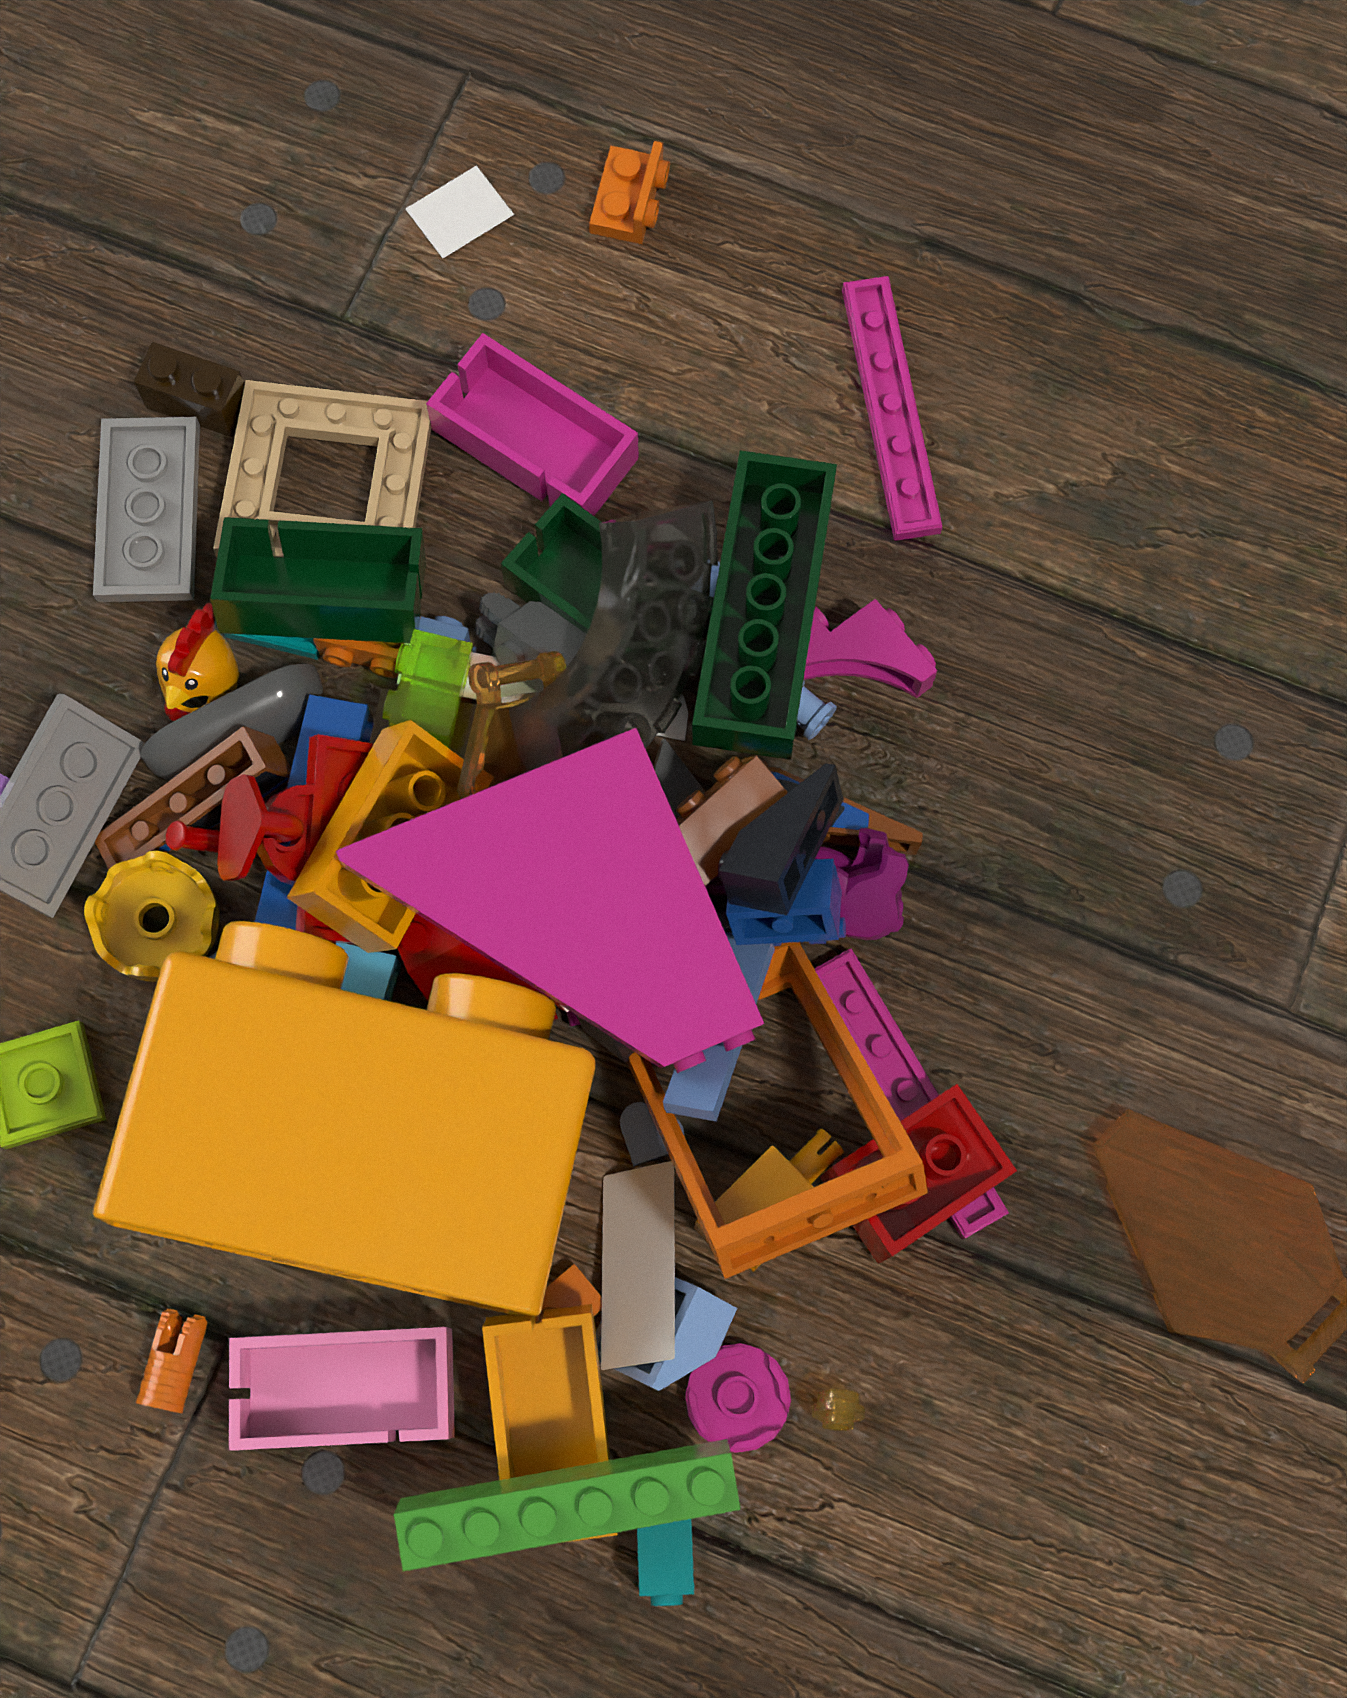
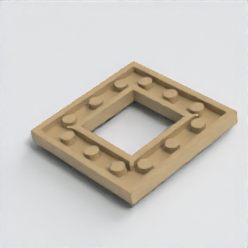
[213,380,431,558]

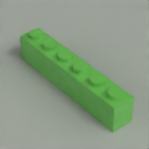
[394,1439,741,1571]

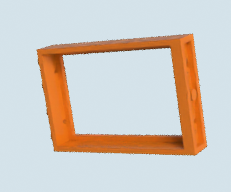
[627,942,928,1279]

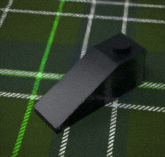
[718,763,844,916]

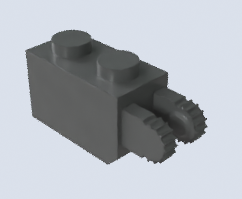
[474,592,610,712]

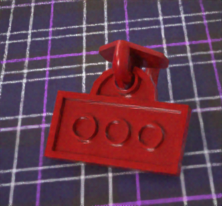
[165,734,374,945]

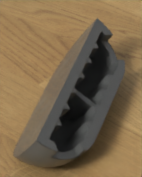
[140,664,323,781]

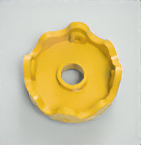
[84,851,219,982]

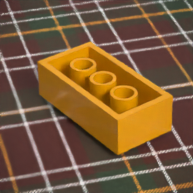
[286,720,488,953]

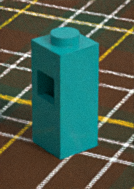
[637,1519,694,1606]

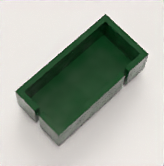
[501,493,713,698]
[210,517,426,644]

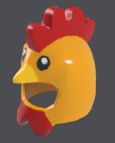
[156,603,239,721]

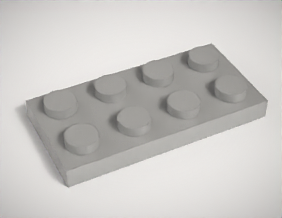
[93,417,200,602]
[0,694,145,918]

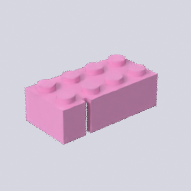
[229,1327,455,1451]

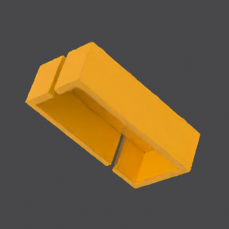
[482,1304,617,1543]

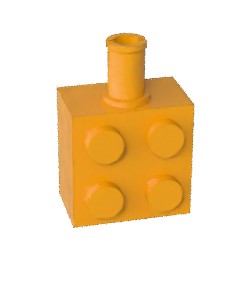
[694,1128,844,1272]

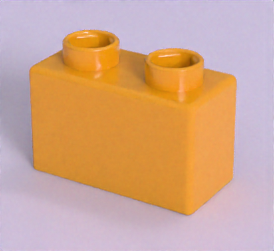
[93,921,595,1316]

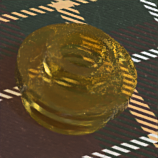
[812,1389,865,1431]

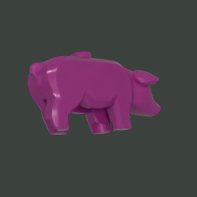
[705,828,909,940]

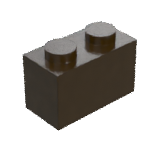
[133,342,245,437]

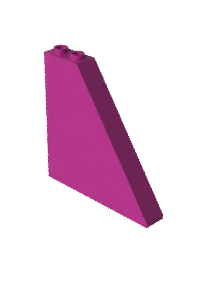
[336,728,764,1073]

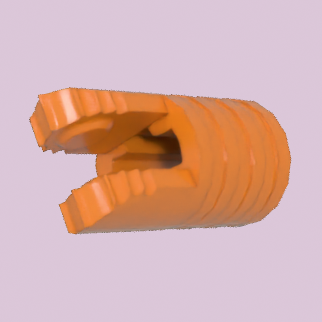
[136,1308,208,1413]

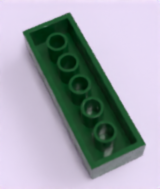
[692,450,837,760]

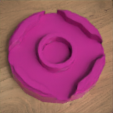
[685,1343,791,1453]

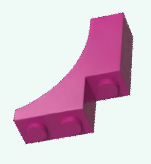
[804,599,938,698]

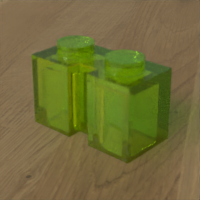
[382,629,473,749]

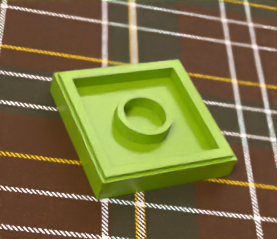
[0,1021,106,1149]

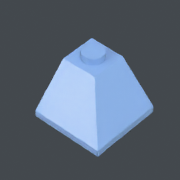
[596,1277,737,1391]

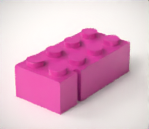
[426,333,639,516]

